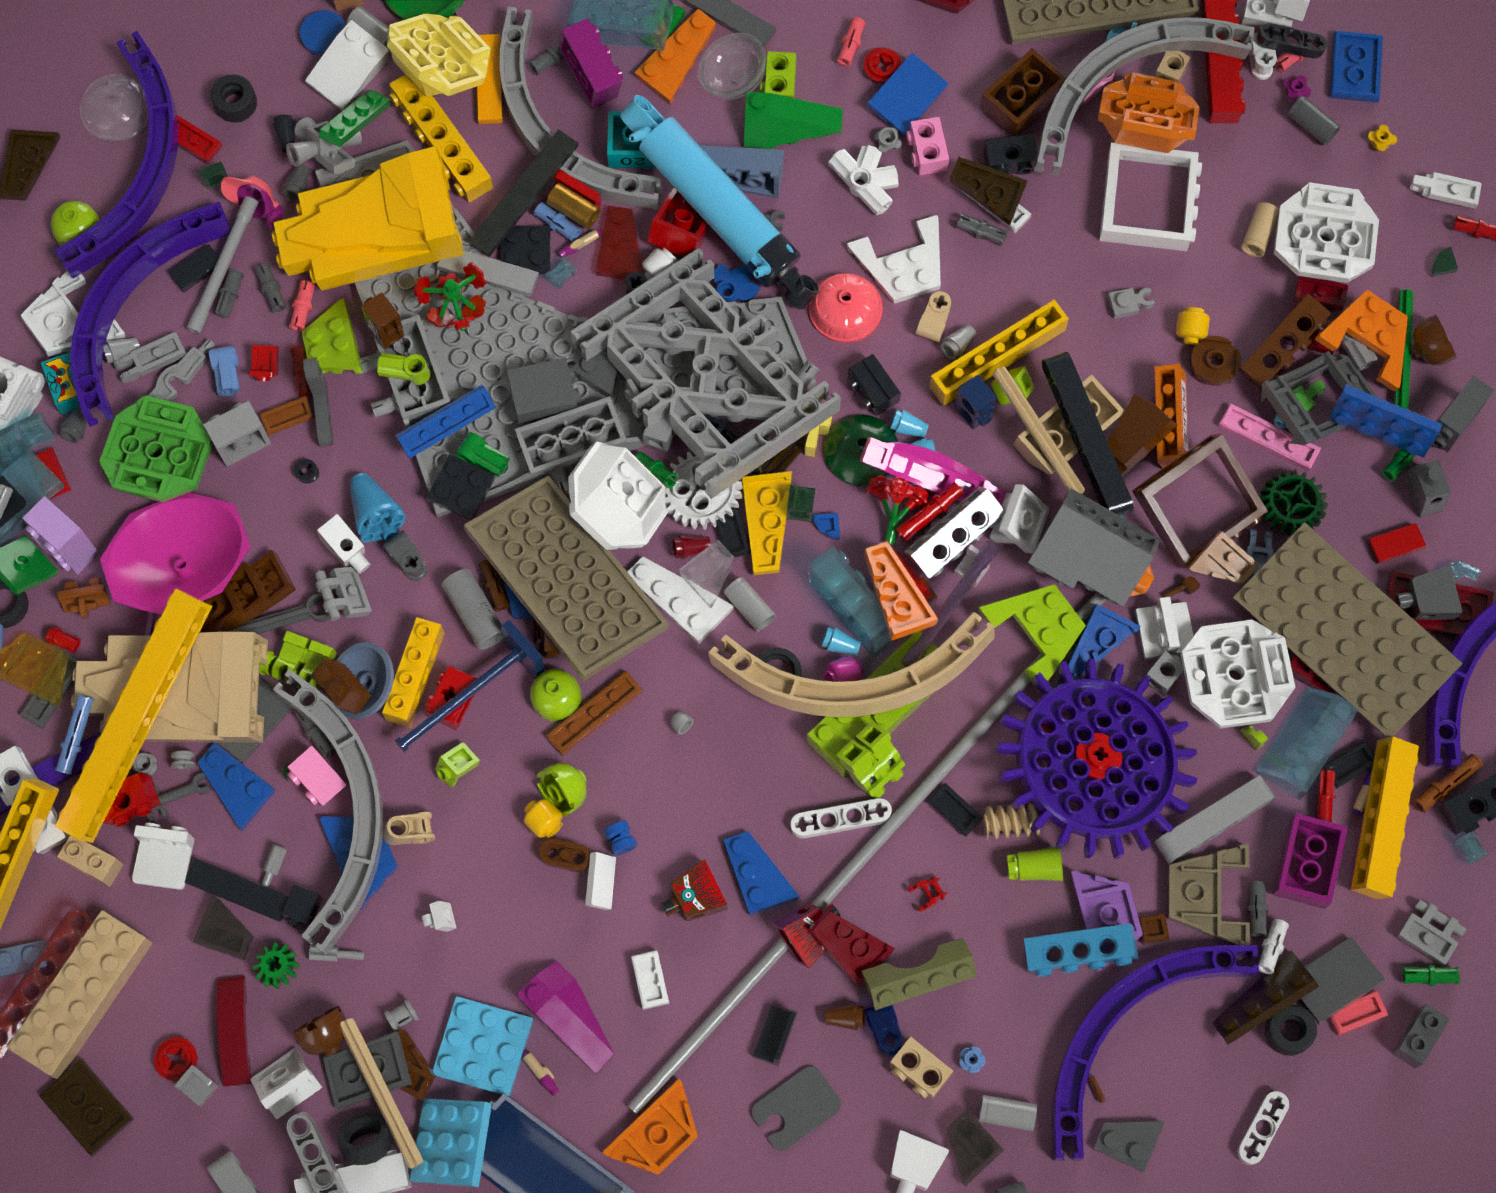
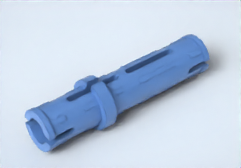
[55,694,94,774]

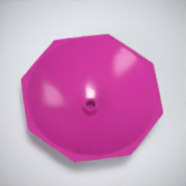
[100,492,251,615]

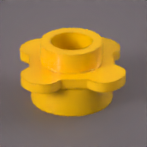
[1368,125,1397,152]

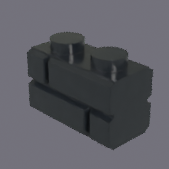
[847,354,901,416]

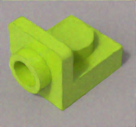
[435,742,480,788]

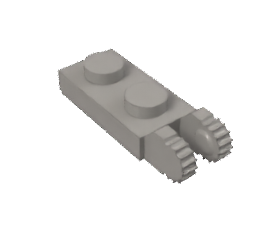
[114,332,186,383]

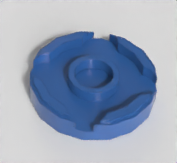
[300,10,346,56]

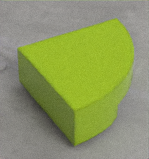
[1240,725,1268,751]

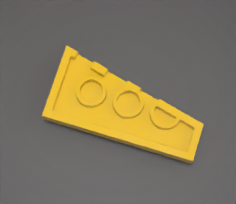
[742,471,792,576]

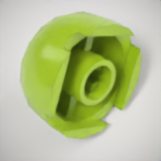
[50,201,100,246]
[530,669,582,722]
[537,763,587,817]

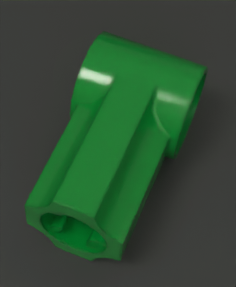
[455,432,510,477]

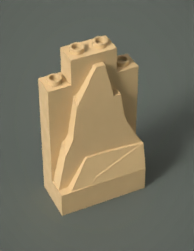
[71,632,268,743]

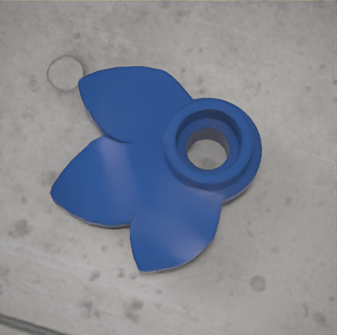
[713,264,760,302]

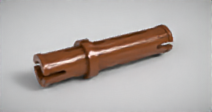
[1413,753,1483,813]

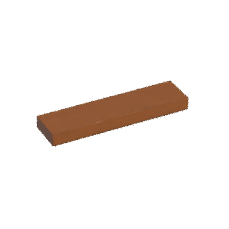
[546,671,643,756]

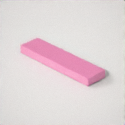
[1218,403,1321,471]

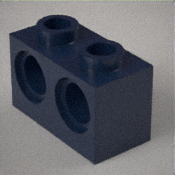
[955,375,997,430]

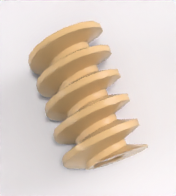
[983,803,1040,840]

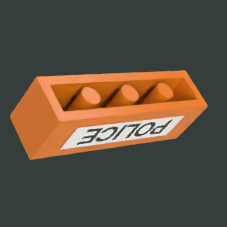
[1154,363,1189,468]

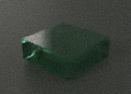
[199,161,228,189]

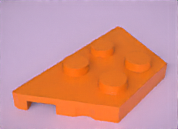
[602,1079,698,1176]

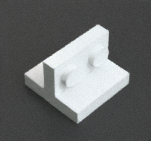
[990,484,1050,554]
[1135,597,1194,660]
[250,1047,322,1119]

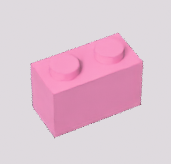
[287,746,347,806]

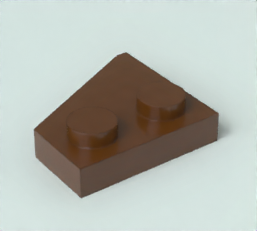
[398,1028,436,1101]

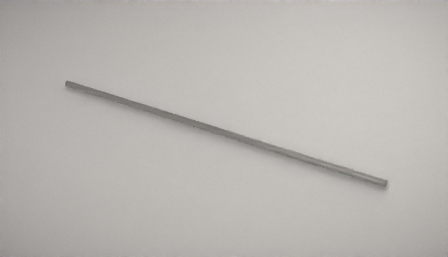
[627,591,1106,1115]

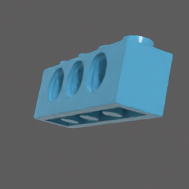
[1024,923,1138,977]

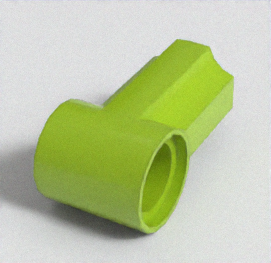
[377,353,430,385]

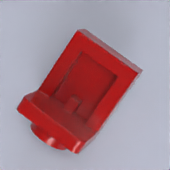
[248,344,279,381]

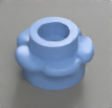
[959,1046,986,1073]

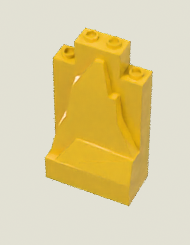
[272,146,465,291]

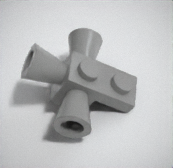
[286,117,362,175]

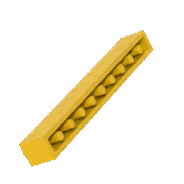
[55,588,212,843]

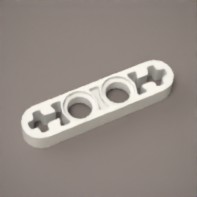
[791,798,892,838]

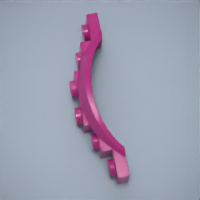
[860,437,1007,506]

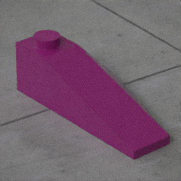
[517,961,615,1074]

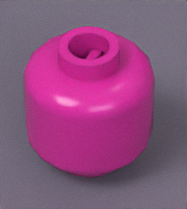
[824,656,864,682]

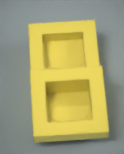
[805,416,832,457]

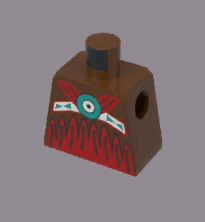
[660,860,728,921]

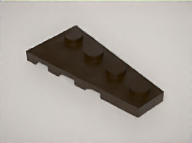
[1212,950,1319,1045]

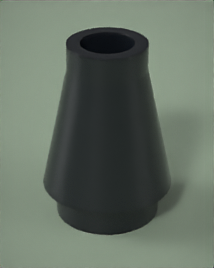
[272,114,296,153]

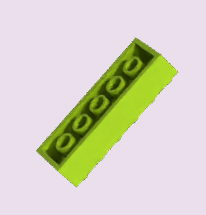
[807,631,937,778]

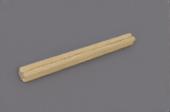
[993,366,1085,494]
[340,1018,423,1169]

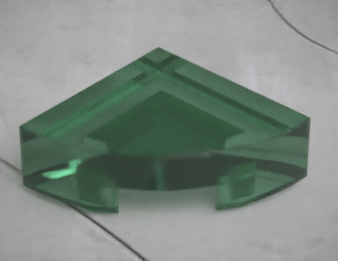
[1431,247,1458,277]

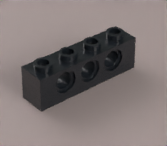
[1439,774,1496,835]

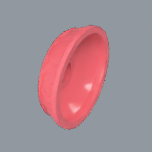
[809,273,883,343]

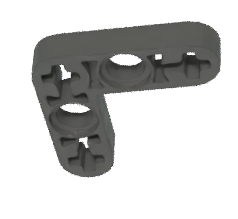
[303,357,333,447]

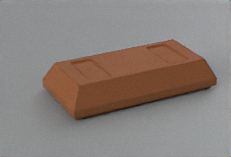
[259,396,315,436]

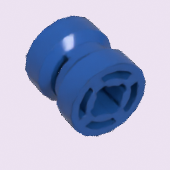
[603,820,638,856]

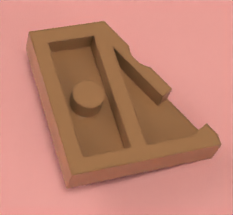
[1187,530,1260,584]

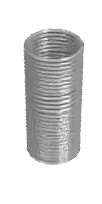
[441,569,503,649]

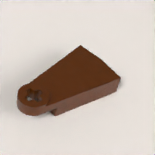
[1107,394,1177,477]

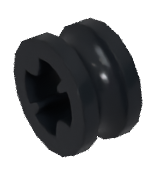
[294,459,319,484]

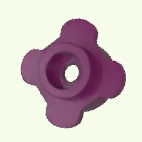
[1283,75,1311,101]

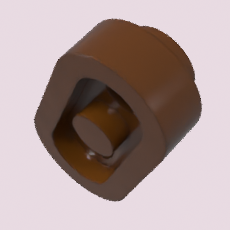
[539,839,590,873]

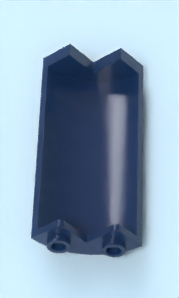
[481,1094,635,1193]

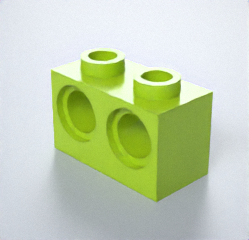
[760,51,796,98]

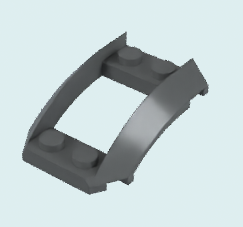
[1261,351,1377,445]

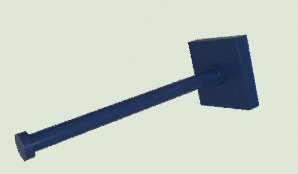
[395,619,544,753]

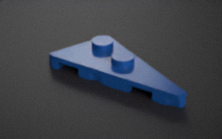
[1057,604,1140,686]

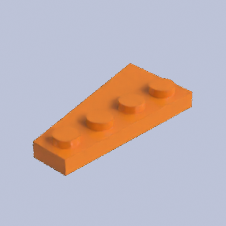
[634,9,716,105]
[863,541,938,640]

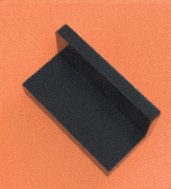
[753,1005,797,1067]

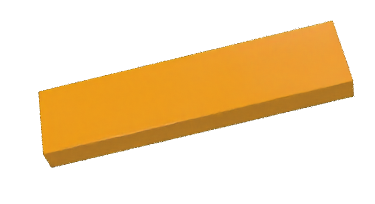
[477,34,503,124]

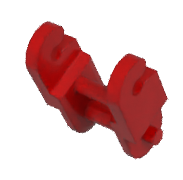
[907,877,948,912]

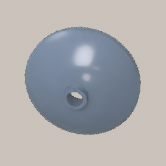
[332,642,394,719]

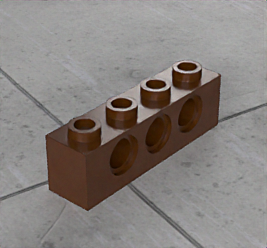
[1238,293,1331,391]

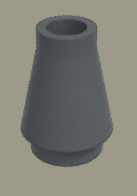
[282,164,310,202]
[59,405,87,443]

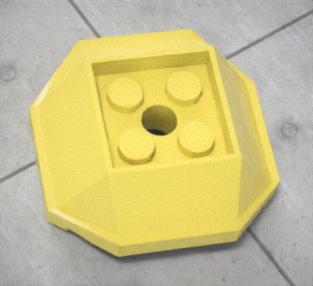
[387,14,491,96]

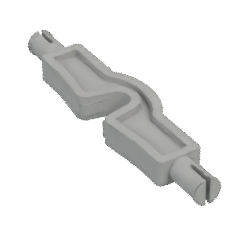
[148,338,215,402]

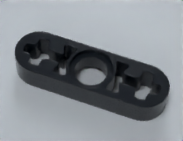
[1256,23,1327,59]

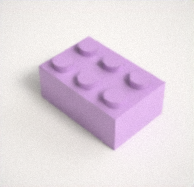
[22,496,100,575]

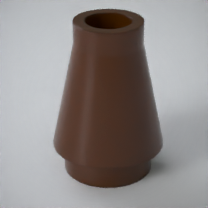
[825,1003,865,1031]

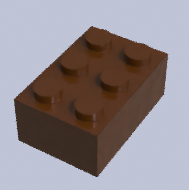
[980,48,1067,136]

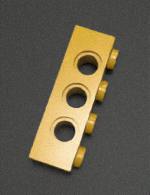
[382,617,445,728]

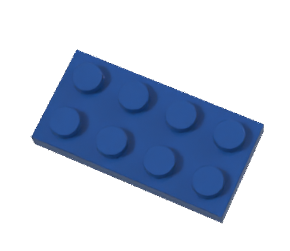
[1329,385,1442,458]

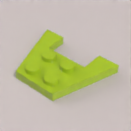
[977,584,1086,692]

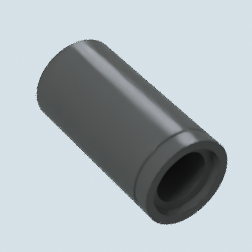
[1288,96,1341,145]

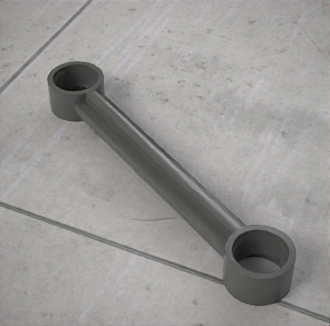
[228,594,330,634]

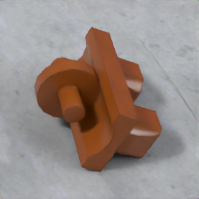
[57,577,110,619]

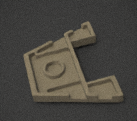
[1168,844,1250,945]

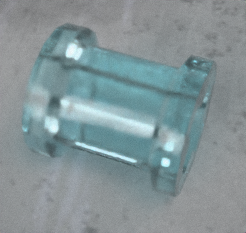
[545,257,578,290]
[1454,830,1489,865]

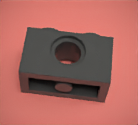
[1392,1004,1450,1069]

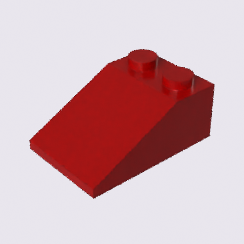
[647,188,710,257]

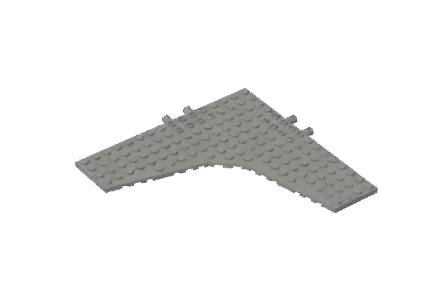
[315,140,816,517]

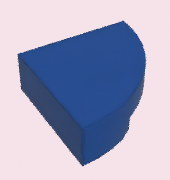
[813,513,840,540]

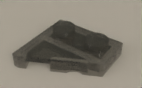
[193,894,254,961]
[946,1109,1004,1187]

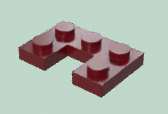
[1284,276,1349,355]

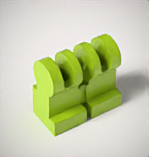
[271,631,337,691]

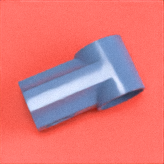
[209,345,240,397]

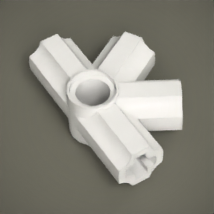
[828,145,899,216]

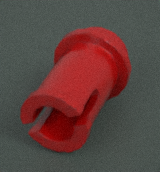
[45,627,81,654]

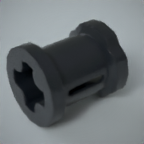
[625,272,647,295]

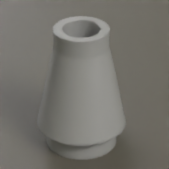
[941,324,976,359]
[104,337,140,364]

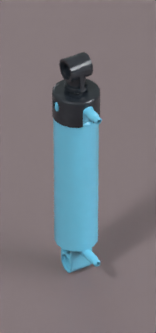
[620,95,820,309]

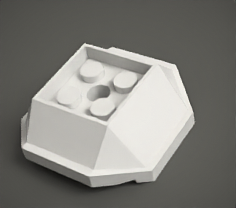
[1274,182,1379,283]
[568,441,669,550]
[1181,620,1295,729]

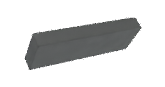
[19,650,81,729]

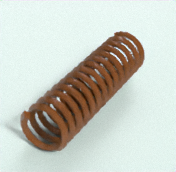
[1088,1076,1106,1103]

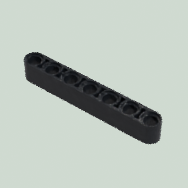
[1042,351,1134,516]

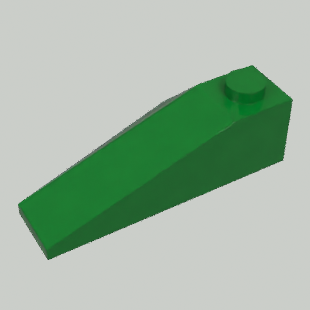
[744,92,843,149]

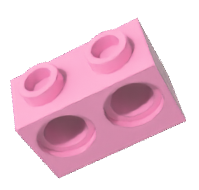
[906,117,949,176]

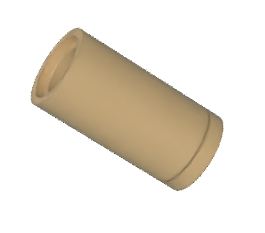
[1241,202,1279,257]

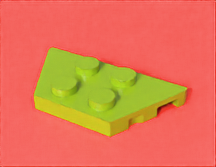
[302,298,363,374]

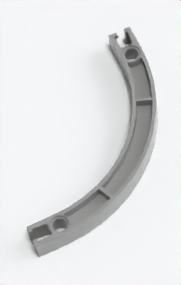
[500,7,663,210]
[1034,18,1255,176]
[273,669,384,955]

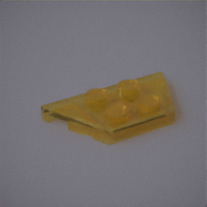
[0,633,68,707]

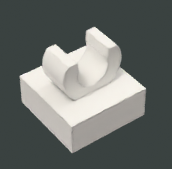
[422,901,456,932]

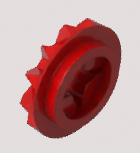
[864,48,902,84]
[154,1037,199,1082]

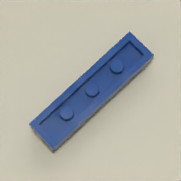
[395,385,496,459]

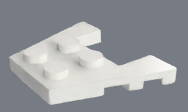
[847,215,941,304]
[21,269,126,356]

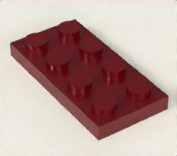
[1386,571,1494,637]

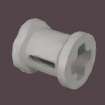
[384,999,419,1032]

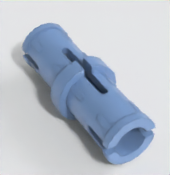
[534,202,581,242]

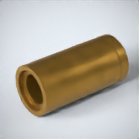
[547,183,601,229]

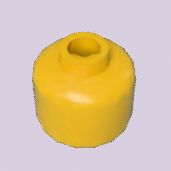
[1176,307,1210,345]
[524,799,563,838]

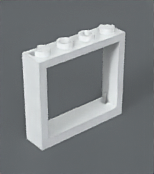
[1099,142,1202,251]

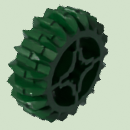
[1259,469,1328,537]

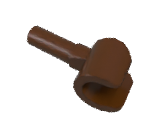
[1163,576,1200,597]

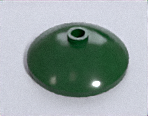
[824,414,898,487]

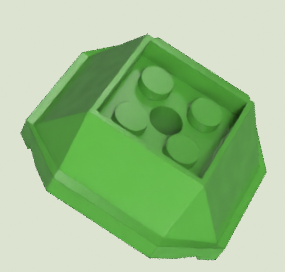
[99,395,213,502]

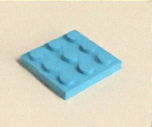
[433,996,534,1098]
[410,1099,492,1187]

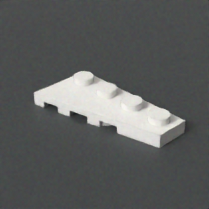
[627,557,734,644]

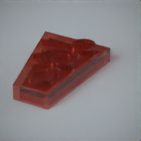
[595,205,643,280]

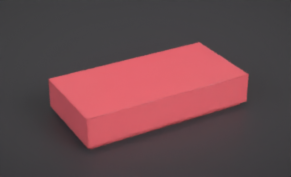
[1330,990,1388,1036]

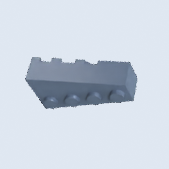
[698,144,785,199]

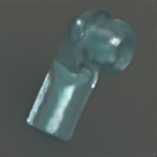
[1447,560,1481,581]

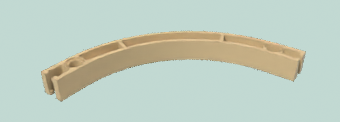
[708,612,995,717]

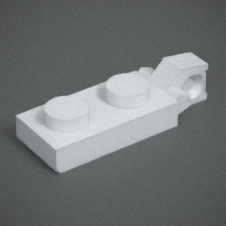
[1410,172,1482,209]

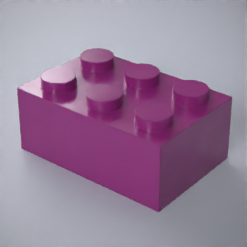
[559,18,623,109]
[1273,813,1348,909]

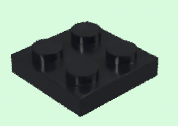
[501,225,551,274]
[426,454,496,521]

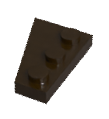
[0,129,61,201]
[950,156,1028,226]

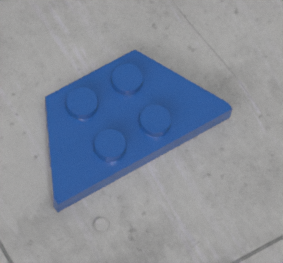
[319,816,398,910]

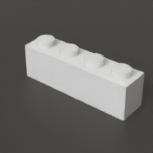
[294,1150,412,1193]

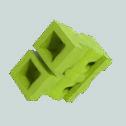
[836,721,906,799]

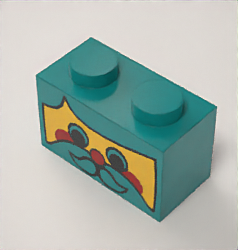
[41,352,80,415]

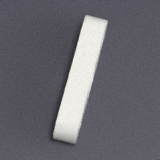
[1237,1091,1289,1165]

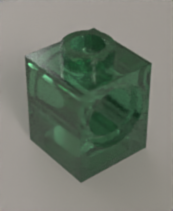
[787,485,815,522]

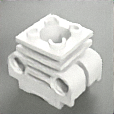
[0,356,46,440]

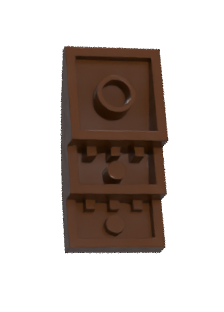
[199,550,296,633]

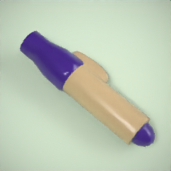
[1352,768,1372,816]

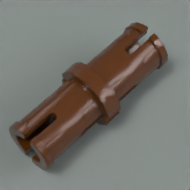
[478,559,510,612]

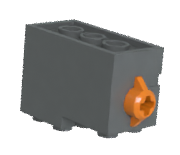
[1028,488,1161,606]

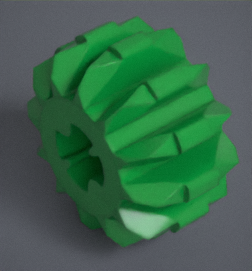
[253,943,300,989]

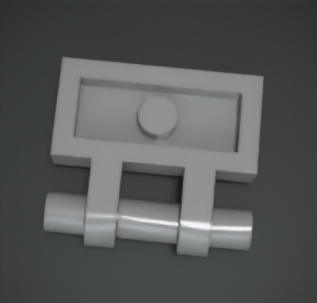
[315,567,372,621]
[1397,899,1467,966]

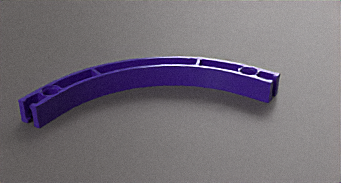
[54,31,179,279]
[70,201,231,427]
[1426,601,1496,768]
[1052,945,1259,1161]

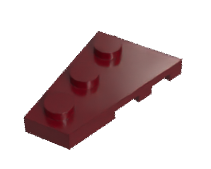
[808,910,896,986]

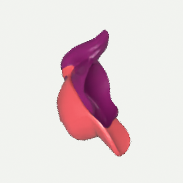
[221,175,284,229]

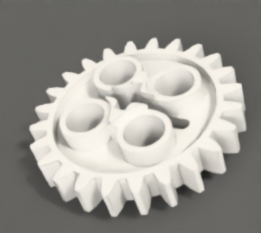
[665,452,743,530]

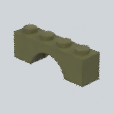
[862,938,977,1010]

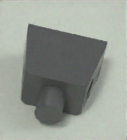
[1403,460,1450,518]
[1395,566,1462,620]

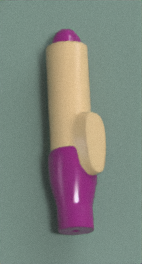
[558,229,601,259]
[522,1051,560,1096]

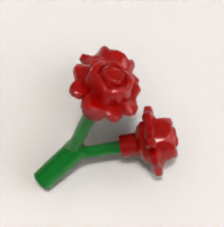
[865,475,929,544]

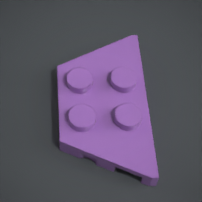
[1070,870,1143,972]

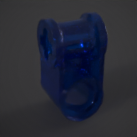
[865,1005,903,1057]

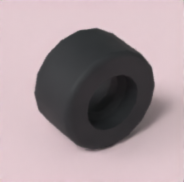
[211,74,257,123]
[1265,1005,1317,1056]

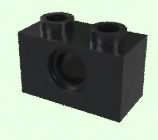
[984,134,1037,175]

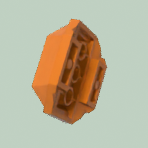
[1098,72,1199,153]

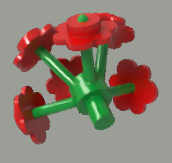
[414,262,486,331]

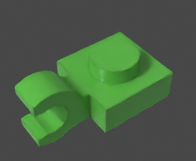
[1293,379,1326,412]

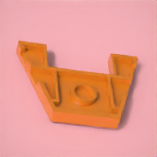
[1315,290,1408,391]

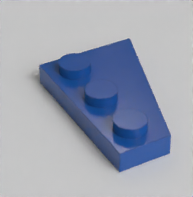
[198,743,276,831]

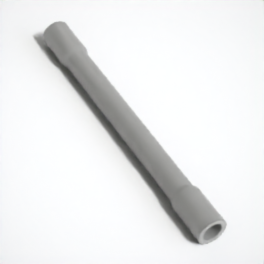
[186,196,258,334]

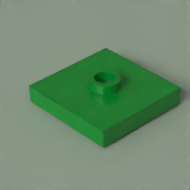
[0,536,58,595]

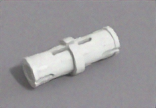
[1258,919,1289,974]

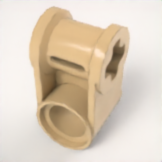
[916,291,951,342]
[383,812,435,845]

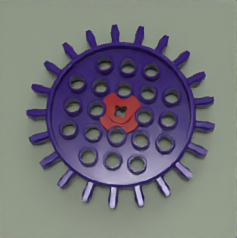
[995,659,1197,859]

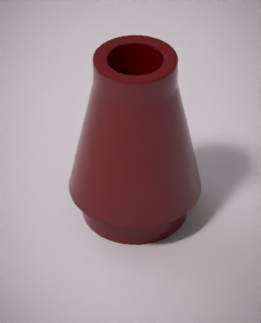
[672,535,711,560]

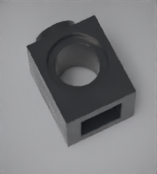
[282,885,323,929]

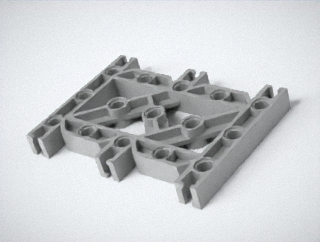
[570,248,841,499]

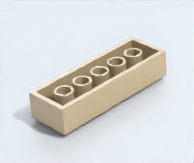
[7,910,153,1079]

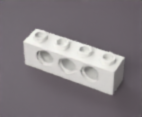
[0,746,70,854]

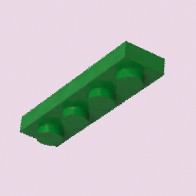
[319,90,390,147]

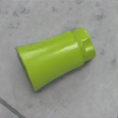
[1007,846,1063,882]

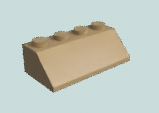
[1013,375,1124,476]

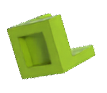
[991,366,1035,405]

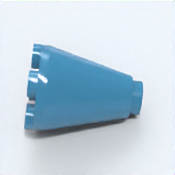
[350,473,406,543]

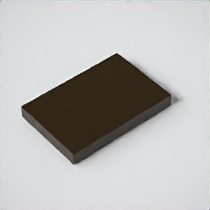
[39,1059,134,1157]

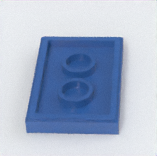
[1330,30,1383,103]
[866,52,949,137]

